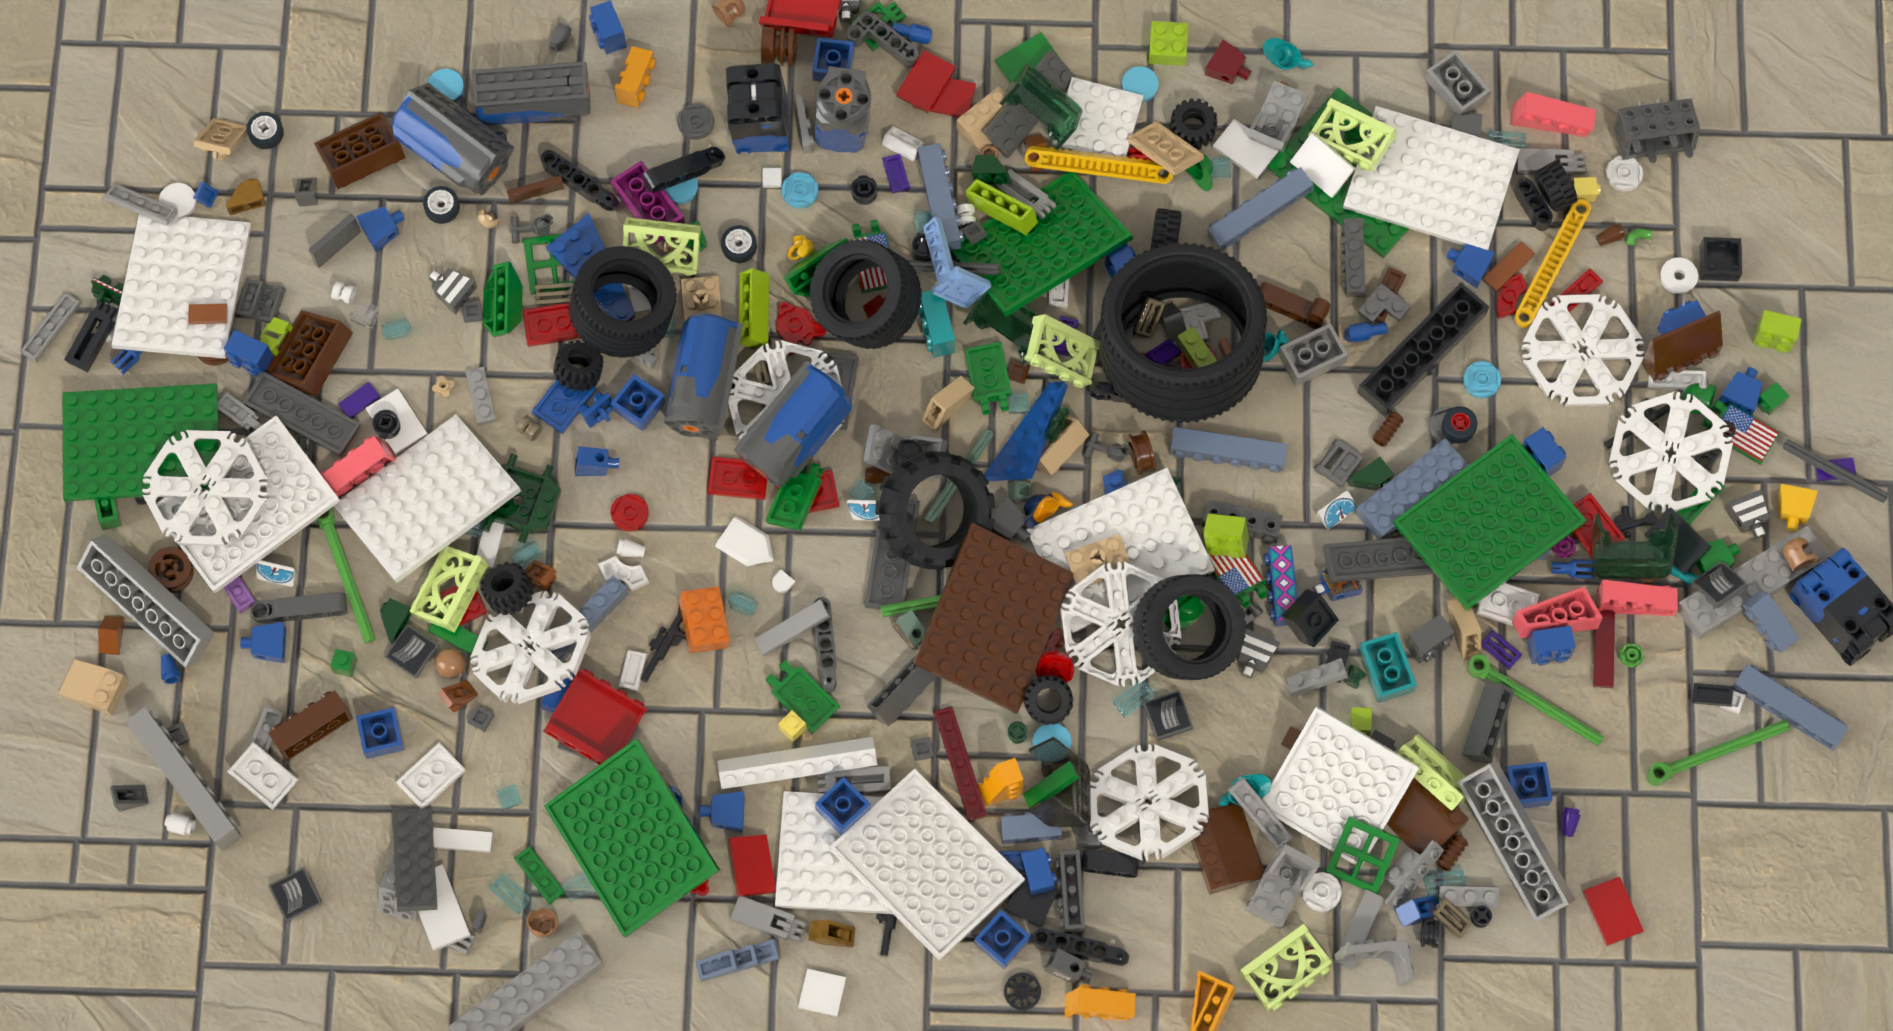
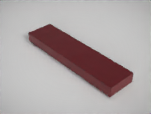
[1593,611,1615,688]

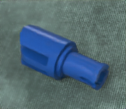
[892,22,932,44]
[1344,322,1388,343]
[110,349,143,375]
[1552,559,1595,579]

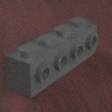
[1340,218,1366,298]
[1202,499,1283,543]
[867,655,937,727]
[1462,683,1514,763]
[1056,850,1085,934]

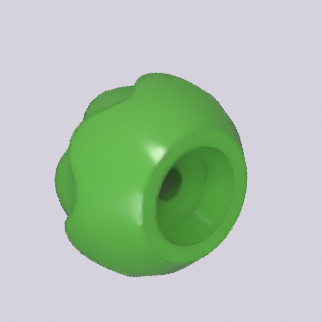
[1620,643,1644,667]

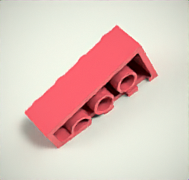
[1510,92,1596,137]
[320,436,397,498]
[1597,580,1678,616]
[1512,586,1603,638]

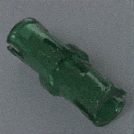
[1045,407,1070,442]

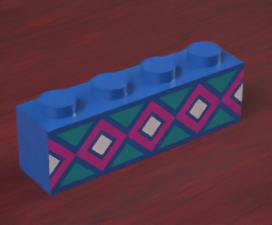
[1264,545,1297,626]

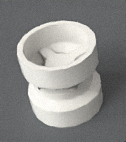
[956,204,976,228]
[331,281,356,304]

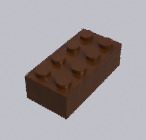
[268,690,353,762]

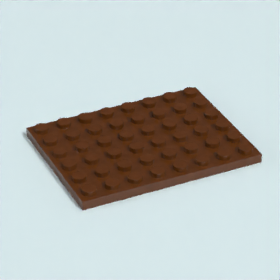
[913,523,1073,714]

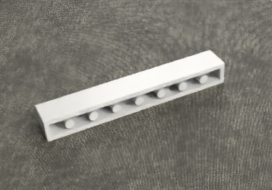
[718,737,877,789]

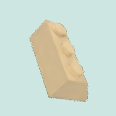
[956,86,1010,154]
[1037,412,1089,475]

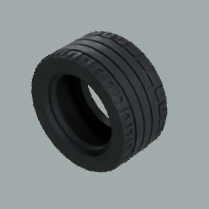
[810,239,922,349]
[569,246,677,358]
[1132,574,1246,680]

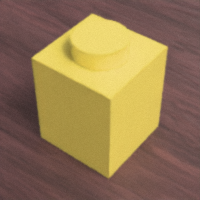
[1572,177,1601,202]
[778,711,807,742]

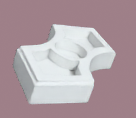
[598,556,649,591]

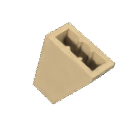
[921,376,974,432]
[1448,598,1481,660]

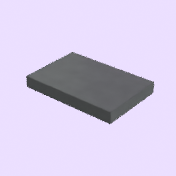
[309,213,361,268]

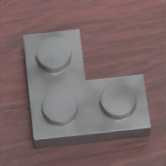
[1357,283,1411,324]

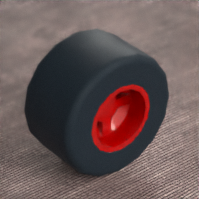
[1441,406,1478,444]

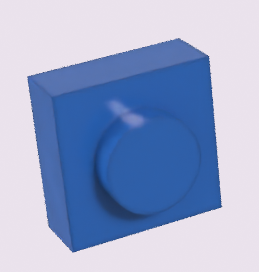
[193,182,219,208]

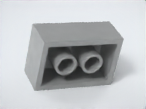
[1424,50,1491,115]
[1278,323,1348,386]

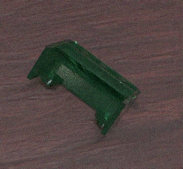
[1000,64,1083,151]
[963,294,1045,367]
[1592,513,1678,579]

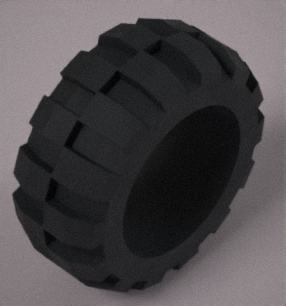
[875,451,995,570]

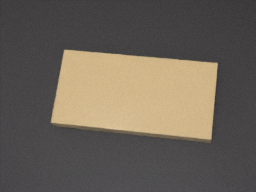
[1127,121,1204,176]

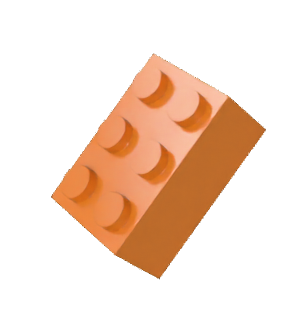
[679,586,730,654]

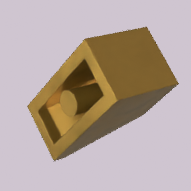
[226,179,266,215]
[808,919,855,947]

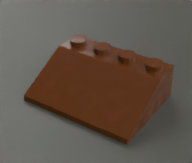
[314,112,406,189]
[265,310,353,396]
[1642,311,1723,381]
[1387,778,1469,855]
[1191,804,1264,895]

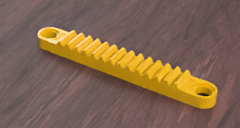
[1025,146,1173,184]
[1514,199,1591,328]

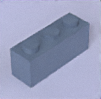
[1742,590,1799,653]
[1000,810,1062,844]

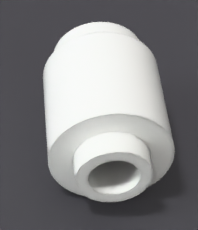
[165,812,196,836]

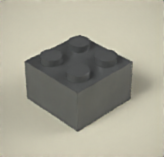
[1405,614,1455,664]

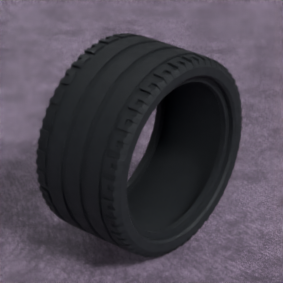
[1100,242,1267,423]

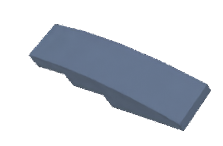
[696,939,781,981]

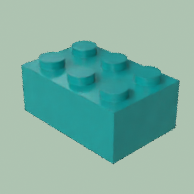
[918,290,955,358]
[1358,632,1417,703]

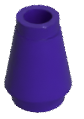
[1561,807,1581,837]

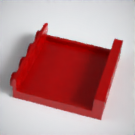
[759,0,842,38]
[543,669,647,765]

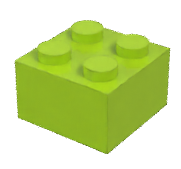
[1148,21,1188,66]
[1753,310,1802,353]
[1204,514,1249,558]

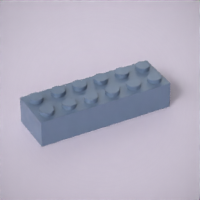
[1355,439,1469,540]

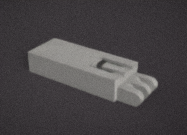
[1516,148,1586,176]
[994,169,1056,219]
[817,766,891,795]
[730,896,807,943]

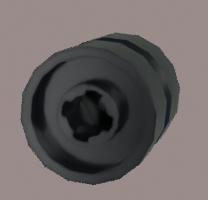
[911,233,932,261]

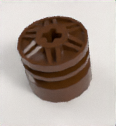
[761,27,797,66]

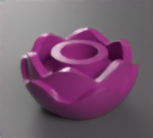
[1552,536,1576,558]

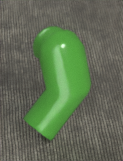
[1626,228,1652,245]

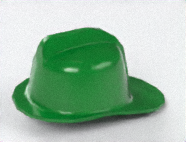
[1185,153,1213,191]
[1163,595,1205,630]

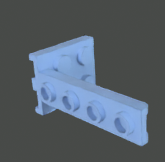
[923,216,991,309]

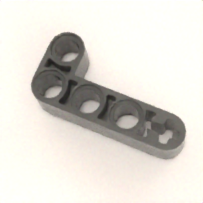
[847,12,918,68]

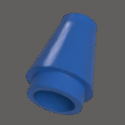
[161,654,181,684]

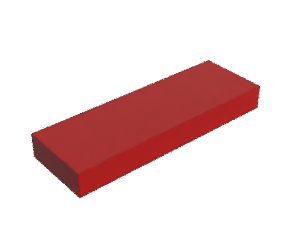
[1550,268,1603,313]

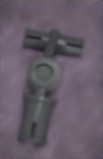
[510,214,553,244]
[1083,432,1131,462]

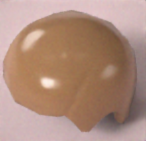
[435,648,467,678]
[526,907,559,938]

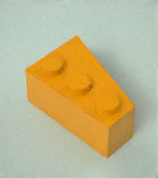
[614,46,657,108]
[978,758,1024,807]
[1190,970,1236,1031]
[1064,985,1136,1021]

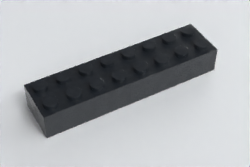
[1357,283,1489,417]

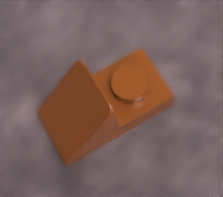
[525,560,557,591]
[438,680,478,712]

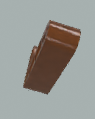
[1260,282,1331,329]

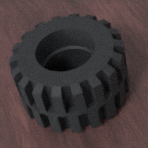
[1170,98,1218,149]
[1535,161,1578,212]
[1150,208,1182,250]
[553,340,604,392]
[480,562,534,615]
[1024,674,1074,725]

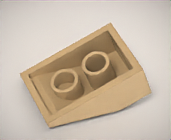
[58,659,128,716]

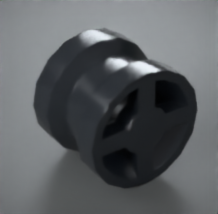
[1470,905,1492,928]

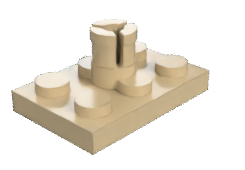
[194,118,247,160]
[681,276,722,322]
[1065,534,1130,586]

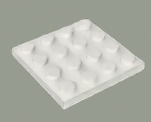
[1052,77,1143,157]

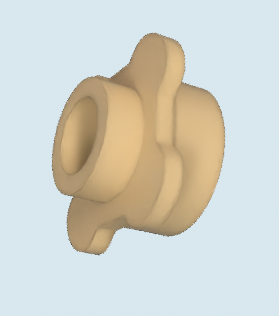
[432,376,455,397]

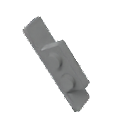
[1384,840,1444,912]

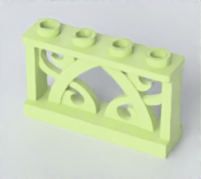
[1308,98,1397,172]
[623,217,701,275]
[1024,314,1100,388]
[410,546,489,633]
[1397,734,1466,810]
[1239,924,1333,1011]

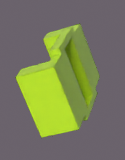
[260,317,293,356]

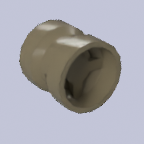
[516,415,543,441]

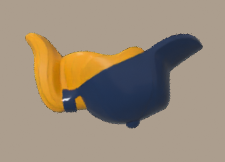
[1024,492,1073,529]

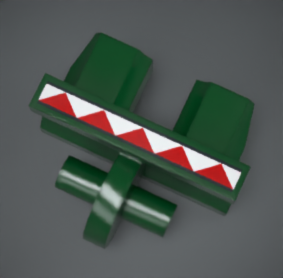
[91,274,124,306]

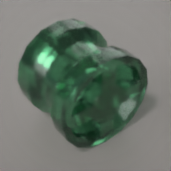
[1343,665,1366,689]
[1008,721,1027,744]

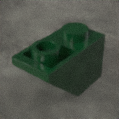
[971,155,1012,185]

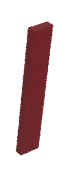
[934,706,987,822]

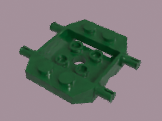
[481,453,562,544]

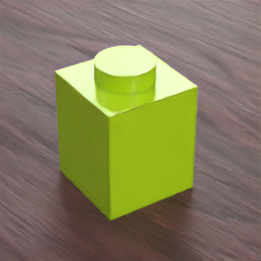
[1350,707,1372,736]

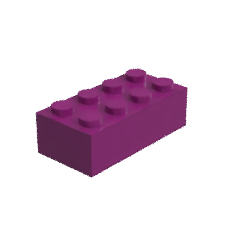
[610,160,685,245]

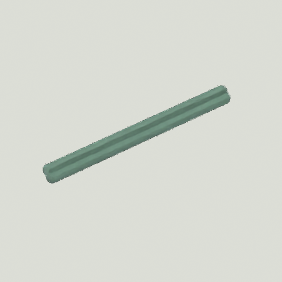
[924,429,994,524]

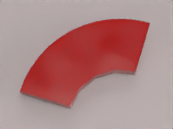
[1496,273,1528,319]

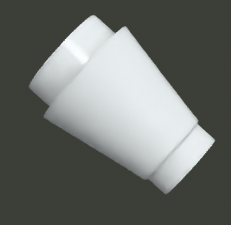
[616,538,646,558]

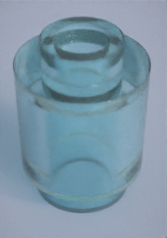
[913,210,932,236]
[382,318,411,340]
[511,541,541,568]
[728,591,758,616]

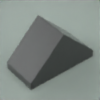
[295,177,318,207]
[1155,302,1186,342]
[110,785,149,812]

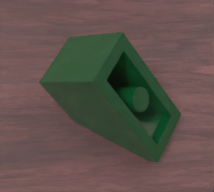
[1348,457,1394,491]
[380,598,412,645]

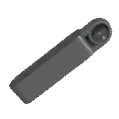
[250,592,347,622]
[814,597,837,692]

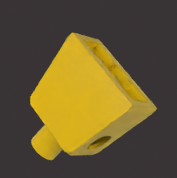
[1777,484,1818,532]

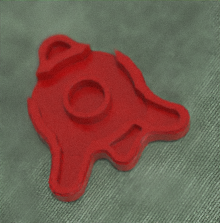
[776,302,827,356]

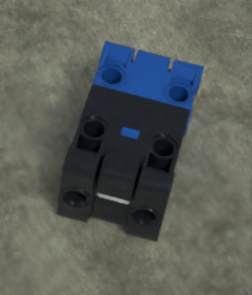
[726,63,790,154]
[1789,547,1893,666]

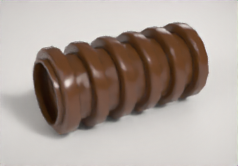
[1372,411,1404,447]
[1436,834,1468,871]

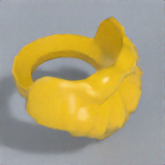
[787,235,815,261]

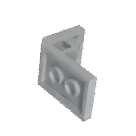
[1247,80,1309,153]
[863,424,948,480]
[1245,844,1320,928]

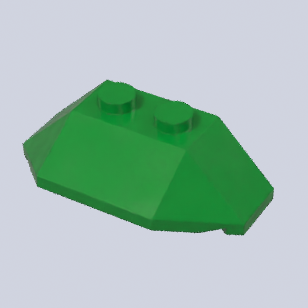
[783,238,849,297]
[483,261,523,337]

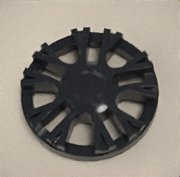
[1004,973,1041,1011]

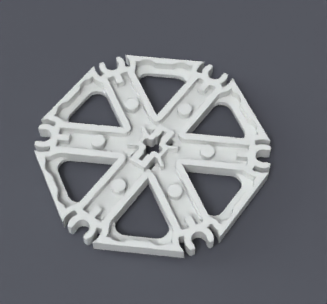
[1521,294,1644,407]
[728,340,844,441]
[1609,392,1733,514]
[142,430,268,546]
[1060,561,1182,687]
[470,591,591,704]
[1088,744,1209,861]

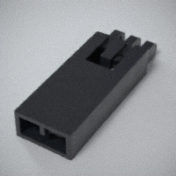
[64,300,117,373]

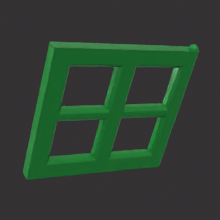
[522,233,575,295]
[1324,816,1401,895]

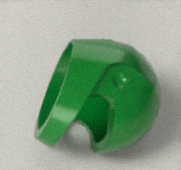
[1682,383,1716,414]

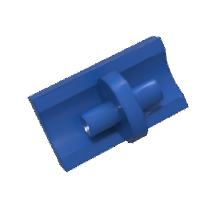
[579,392,613,428]

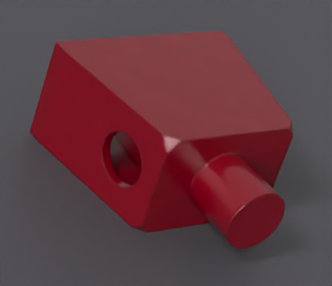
[1205,40,1252,84]

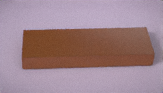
[1482,241,1535,293]

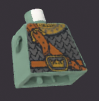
[892,610,926,650]

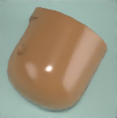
[712,0,745,28]
[1783,538,1820,572]

